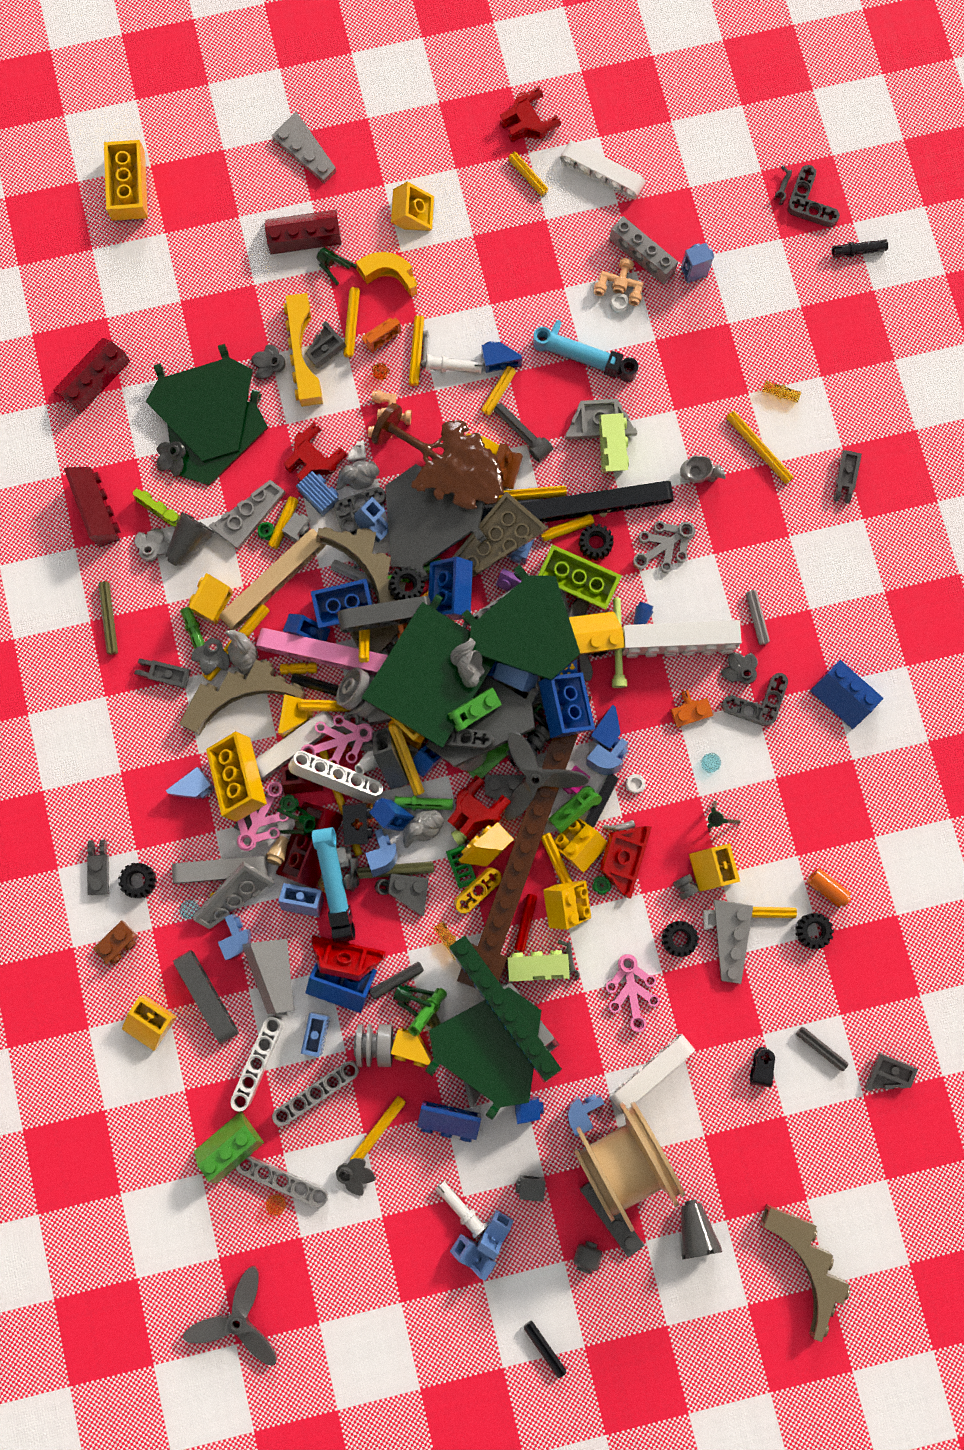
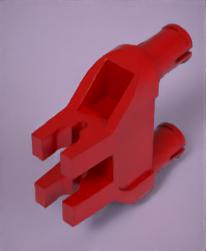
[500,86,561,142]
[283,422,348,482]
[447,775,511,840]

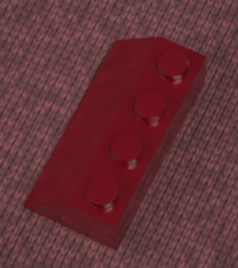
[265,209,342,255]
[53,338,130,414]
[64,467,121,548]
[276,801,343,888]

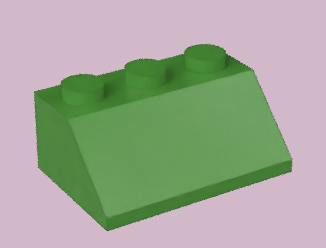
[194,1111,264,1183]

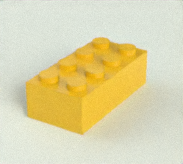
[104,140,148,221]
[206,731,267,822]

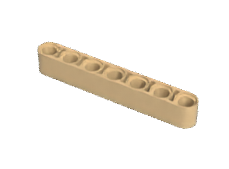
[219,529,326,630]

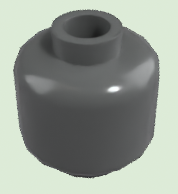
[574,1241,602,1274]

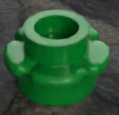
[258,522,275,540]
[280,794,299,813]
[592,876,612,895]

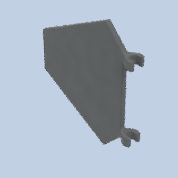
[385,464,487,582]
[427,675,542,767]

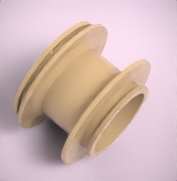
[574,1102,685,1232]

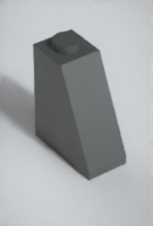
[373,727,409,790]

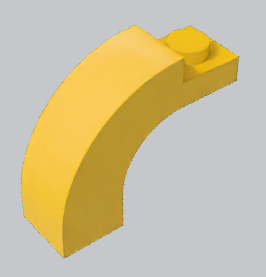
[356,252,418,297]

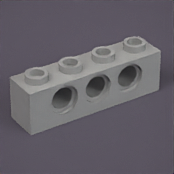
[609,216,678,285]

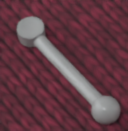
[421,330,429,367]

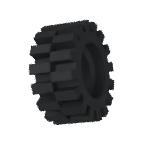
[579,524,614,560]
[388,566,425,600]
[118,863,157,898]
[795,913,834,949]
[661,921,699,957]

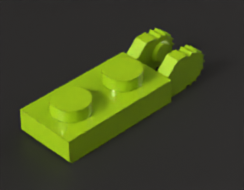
[133,488,179,527]

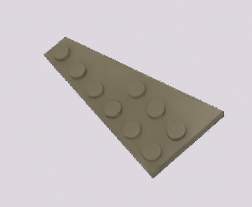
[453,492,549,578]

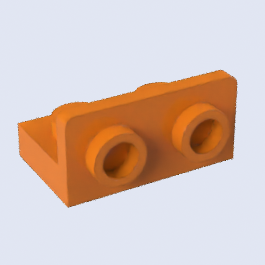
[362,318,401,353]

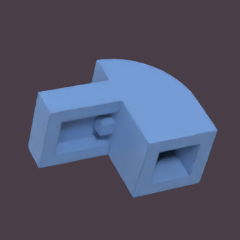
[354,497,389,542]
[586,738,629,775]
[365,828,398,877]
[218,914,252,960]
[567,1093,604,1137]
[477,1209,514,1260]
[450,1234,496,1281]

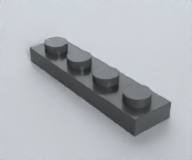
[579,1181,645,1258]

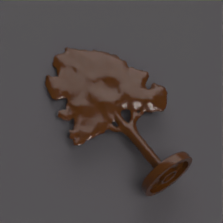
[371,403,505,510]

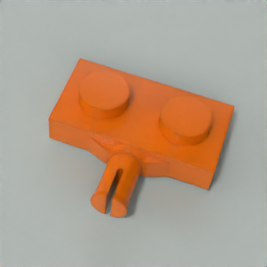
[670,690,713,728]

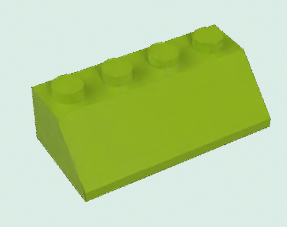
[538,545,622,610]

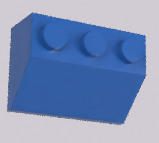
[428,556,473,620]
[311,579,373,629]
[810,660,884,729]
[538,672,595,738]
[305,962,377,1013]
[417,1100,481,1142]

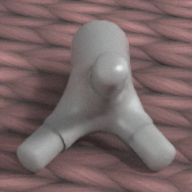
[603,820,636,831]

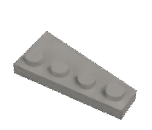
[272,112,336,184]

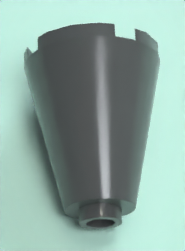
[166,512,214,566]
[681,1199,723,1260]

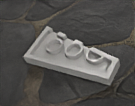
[208,480,286,550]
[193,861,275,929]
[713,899,753,984]

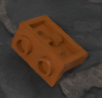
[496,443,523,489]
[92,920,139,965]

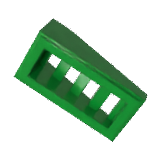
[446,845,476,889]

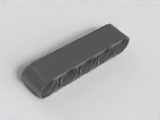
[337,596,431,633]
[173,950,239,1044]

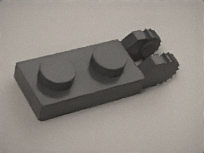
[833,450,862,504]
[134,659,191,689]
[87,840,109,895]

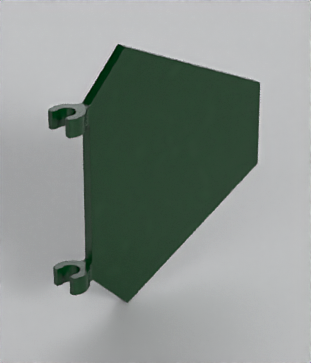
[146,344,253,462]
[167,389,268,486]
[461,565,580,681]
[425,987,542,1120]

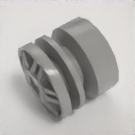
[354,1024,393,1067]

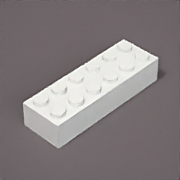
[622,620,742,658]

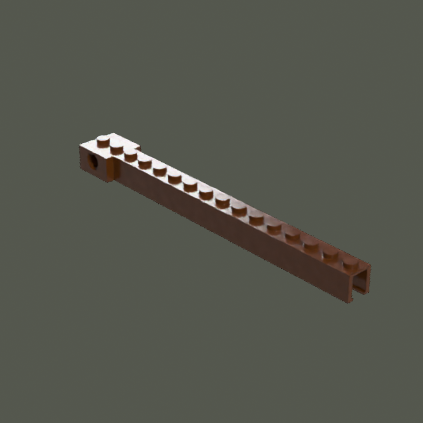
[457,696,591,988]

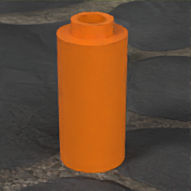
[807,868,851,908]

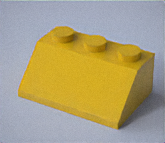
[569,612,625,655]

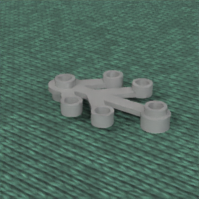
[633,521,695,573]

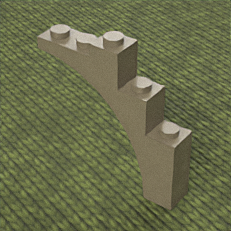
[316,527,406,631]
[179,659,306,735]
[760,1204,850,1342]

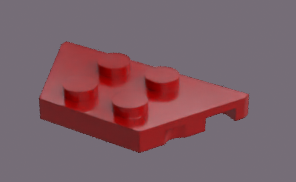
[599,826,652,899]
[311,935,386,981]

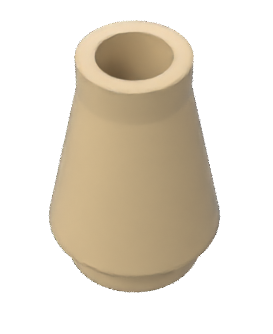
[266,836,289,866]

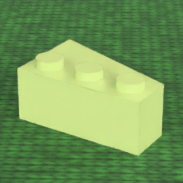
[599,413,629,473]
[507,950,570,982]

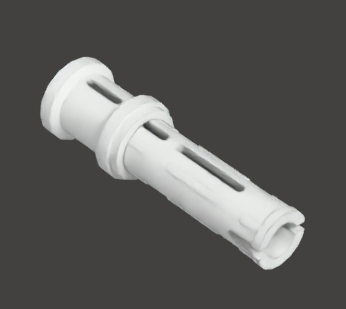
[426,354,482,374]
[435,1180,487,1238]

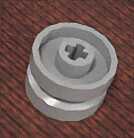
[336,667,376,717]

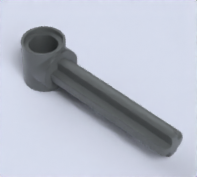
[494,403,554,462]

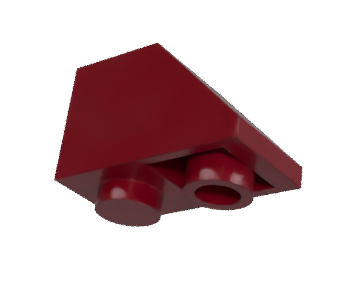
[281,767,323,794]

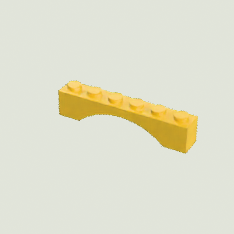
[283,293,323,407]

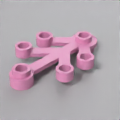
[301,715,373,765]
[237,781,289,851]
[605,954,660,1032]

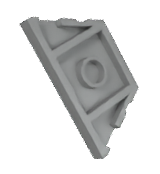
[565,399,637,440]

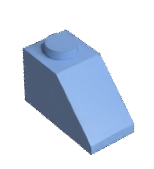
[166,767,214,799]

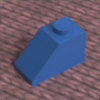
[481,341,522,373]
[283,614,331,641]
[589,705,621,751]
[413,744,443,777]
[369,798,414,831]
[515,1097,544,1124]

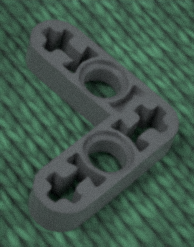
[787,165,840,227]
[334,487,386,535]
[721,673,788,727]
[444,728,495,750]

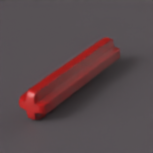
[514,894,537,952]

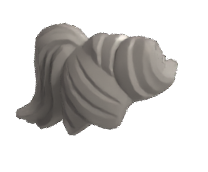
[680,455,726,483]
[336,460,380,490]
[226,630,258,674]
[450,638,485,687]
[403,810,444,848]

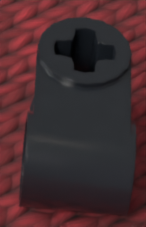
[750,1047,775,1088]

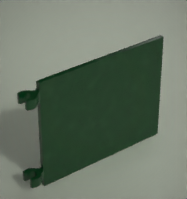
[361,594,495,748]

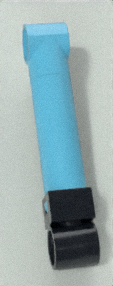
[533,320,639,382]
[312,827,356,943]

